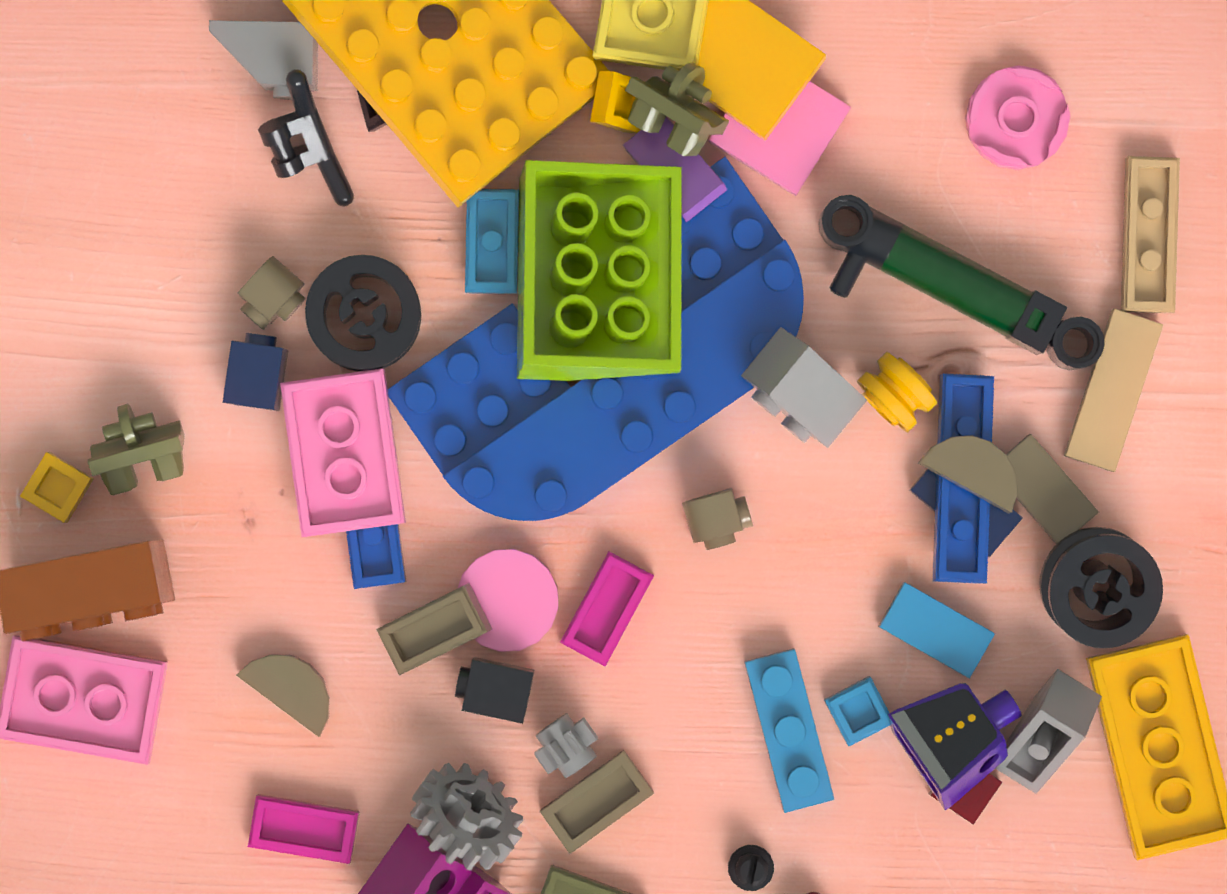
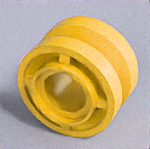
[857,352,937,433]

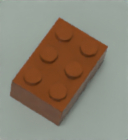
[0,540,175,642]

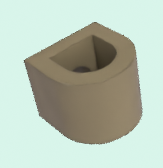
[238,256,305,330]
[682,488,753,550]

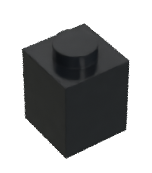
[455,657,535,724]

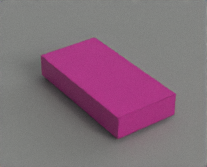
[560,551,654,667]
[248,794,360,864]

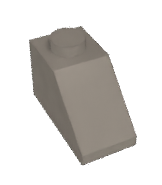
[209,20,318,100]
[995,669,1102,794]

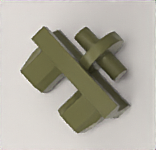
[625,62,729,156]
[88,404,185,495]

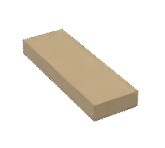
[1121,156,1180,314]
[1064,308,1163,472]

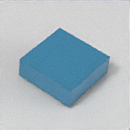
[824,676,890,747]

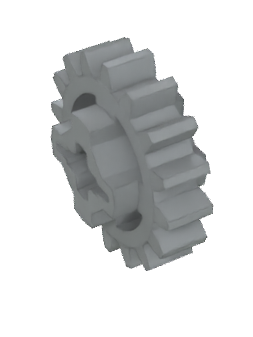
[411,763,523,870]

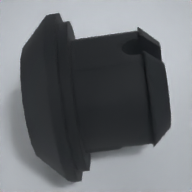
[728,845,774,891]

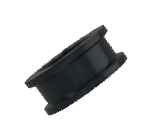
[305,255,421,371]
[1040,527,1163,648]

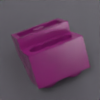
[358,823,512,894]

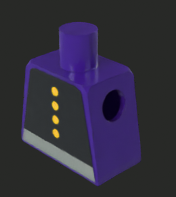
[888,683,1022,810]

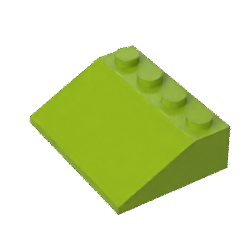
[517,160,682,381]

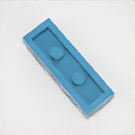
[744,648,835,813]

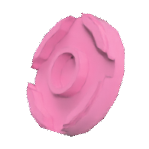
[965,65,1070,170]
[457,549,559,652]

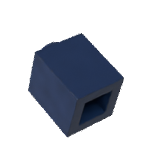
[222,333,288,411]

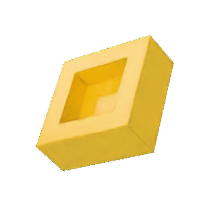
[590,71,645,133]
[20,452,94,523]

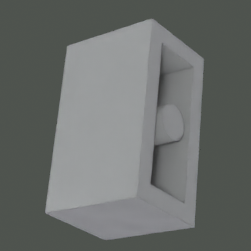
[741,327,867,448]

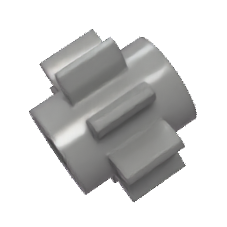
[534,713,598,778]

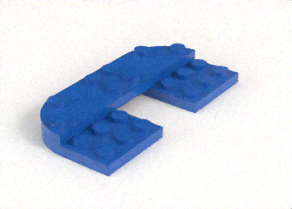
[388,156,804,521]

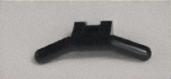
[258,69,354,206]

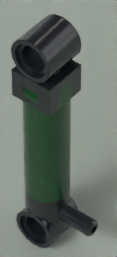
[818,195,1105,370]

